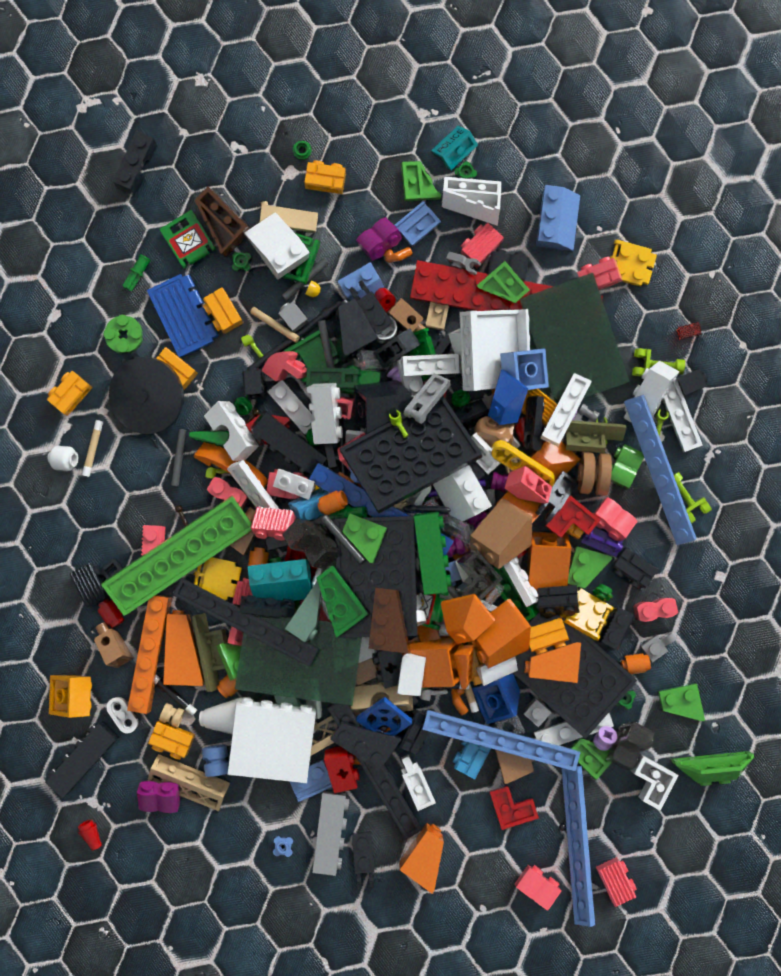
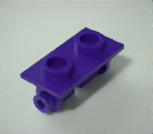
[581,528,623,557]

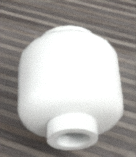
[48,446,78,471]

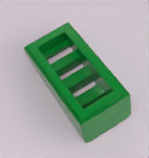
[189,431,230,447]

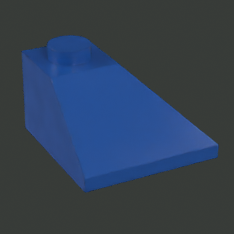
[488,369,528,425]
[472,673,520,724]

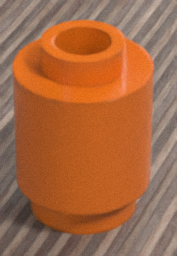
[317,490,348,516]
[248,547,269,566]
[621,653,651,675]
[217,674,246,698]

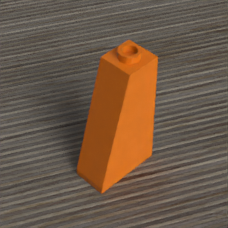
[163,610,205,686]

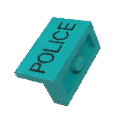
[431,126,478,170]

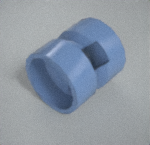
[202,744,229,777]

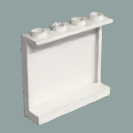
[460,309,530,391]
[228,698,316,783]

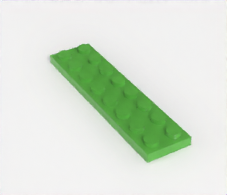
[101,495,252,616]

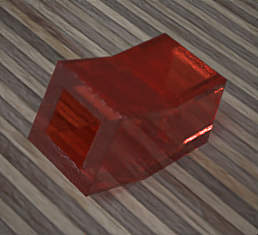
[676,322,702,340]

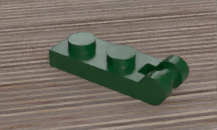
[306,368,361,389]

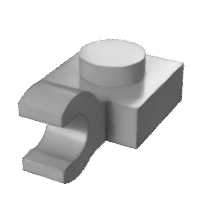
[446,252,481,275]
[641,632,677,662]

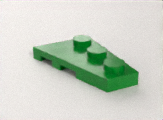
[316,566,369,638]

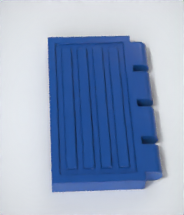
[147,274,219,359]

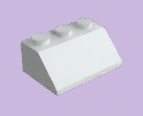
[433,465,492,524]

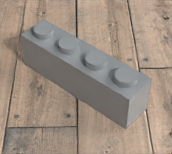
[312,790,349,876]

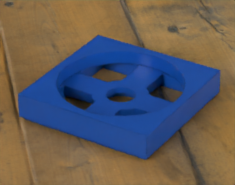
[356,697,412,736]

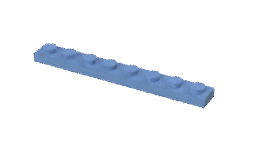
[624,394,697,545]
[422,709,580,771]
[562,766,595,927]

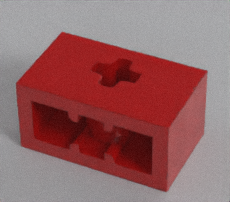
[324,746,360,793]

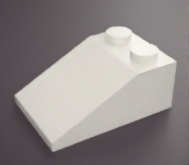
[244,212,310,280]

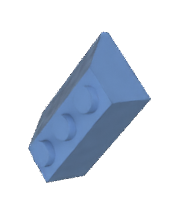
[536,185,580,251]

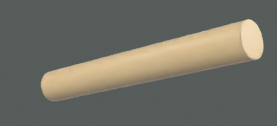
[250,307,300,343]

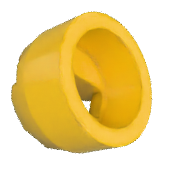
[305,280,321,297]

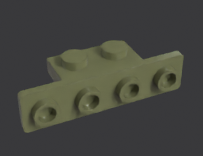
[548,419,626,453]
[192,613,228,692]

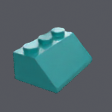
[248,559,312,601]

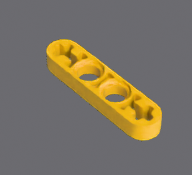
[491,440,555,486]

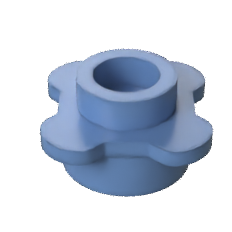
[273,836,293,857]

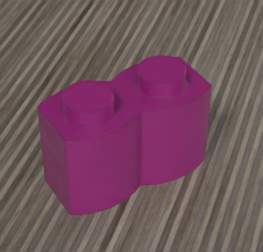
[356,217,402,261]
[137,781,180,813]

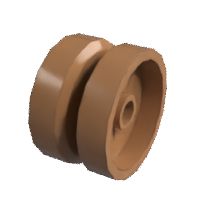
[577,452,612,496]

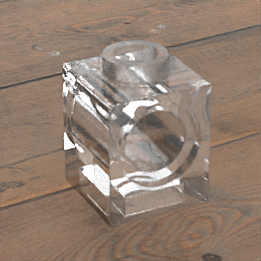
[494,715,525,735]

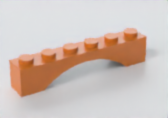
[127,595,172,714]

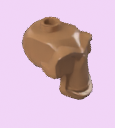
[474,416,514,457]

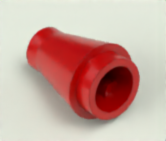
[78,819,102,851]

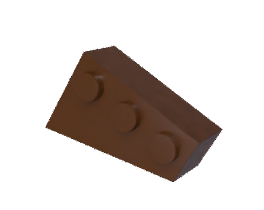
[195,186,251,257]
[368,588,411,654]

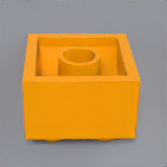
[49,675,92,718]

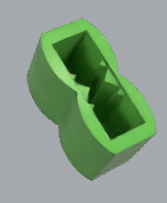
[611,444,644,489]

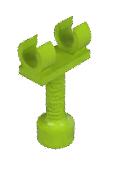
[632,348,685,377]
[673,472,712,524]

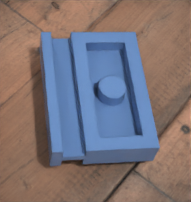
[394,201,441,247]
[289,759,332,802]

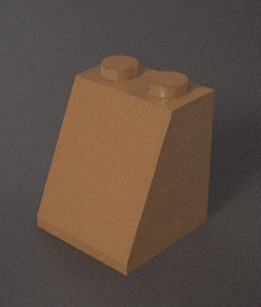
[470,498,532,569]

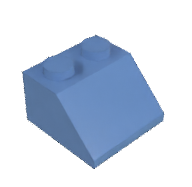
[338,262,384,301]
[500,349,549,390]

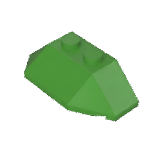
[671,751,754,786]

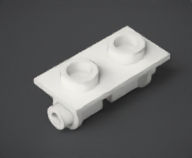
[273,469,316,500]

